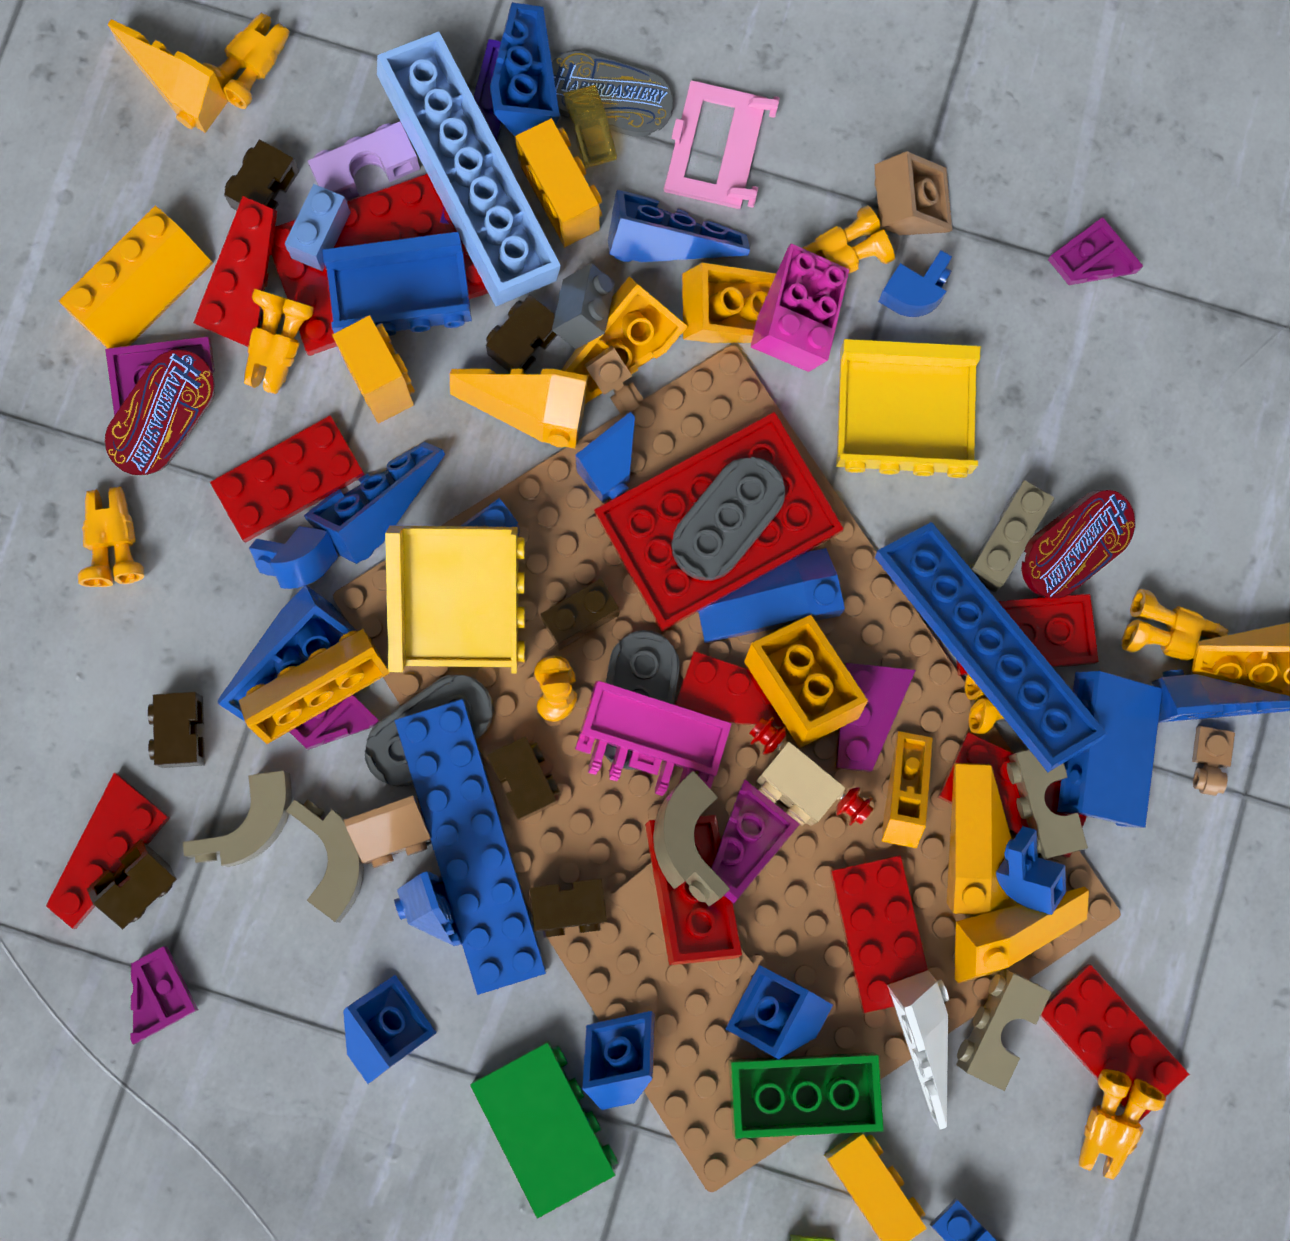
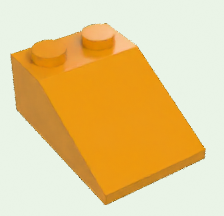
[682,263,776,343]

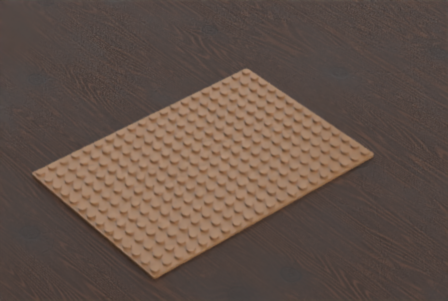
[333,345,1121,1192]

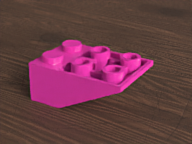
[750,243,849,372]

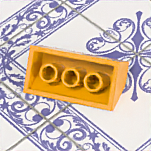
[59,205,213,349]
[239,629,390,744]

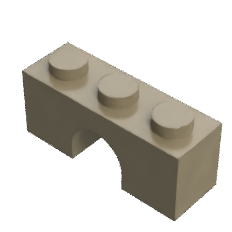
[970,480,1054,592]
[1007,750,1088,859]
[956,968,1052,1091]

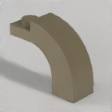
[182,771,292,867]
[653,771,730,906]
[286,799,364,923]

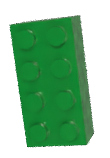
[729,1052,884,1139]

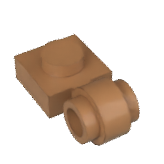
[584,346,643,414]
[1192,726,1235,796]

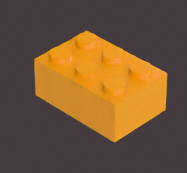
[515,118,602,248]
[332,315,415,424]
[744,615,868,748]

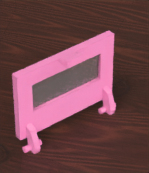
[664,80,780,209]

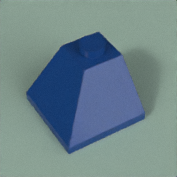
[575,412,635,503]
[726,965,833,1059]
[343,975,437,1084]
[582,1011,655,1110]

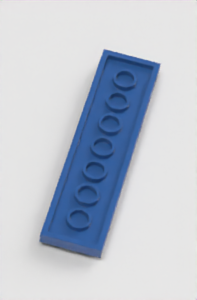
[875,522,1107,772]
[395,699,547,995]

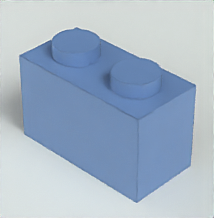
[284,184,351,271]

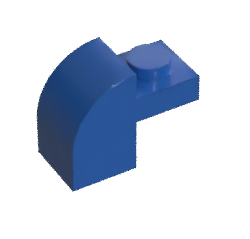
[878,250,952,317]
[249,526,338,589]
[996,826,1066,915]
[929,1198,996,1241]

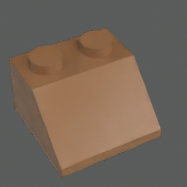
[874,151,952,235]
[344,796,431,868]

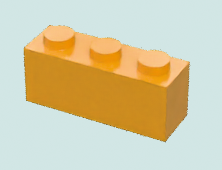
[824,1132,927,1241]

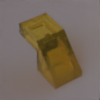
[563,84,617,168]

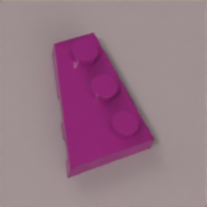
[105,337,215,416]
[836,663,916,772]
[711,779,800,903]

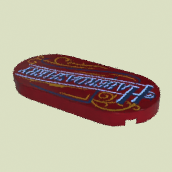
[105,350,215,475]
[1021,490,1135,598]

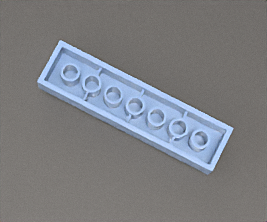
[377,31,561,307]

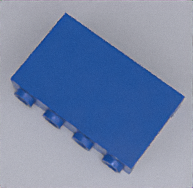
[322,232,472,336]
[1057,671,1162,828]

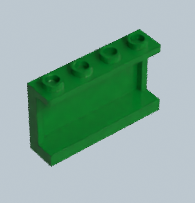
[470,1041,619,1219]

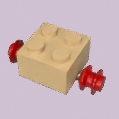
[749,716,874,826]

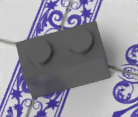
[552,263,615,349]

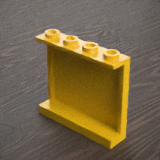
[836,339,981,478]
[385,526,525,674]

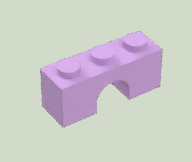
[308,122,420,201]

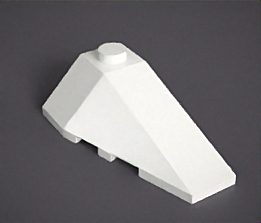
[887,971,949,1129]

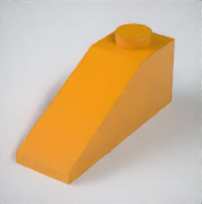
[881,731,933,848]

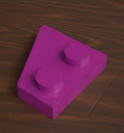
[1048,217,1143,285]
[289,695,380,750]
[130,946,198,1045]

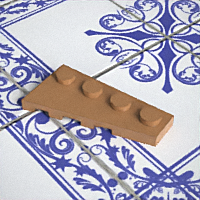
[608,862,754,988]

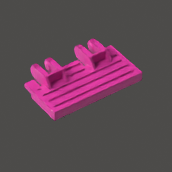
[575,681,732,796]

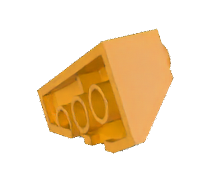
[107,19,228,133]
[561,276,688,404]
[450,369,587,449]
[1191,622,1290,696]
[947,763,1019,915]
[955,887,1089,983]

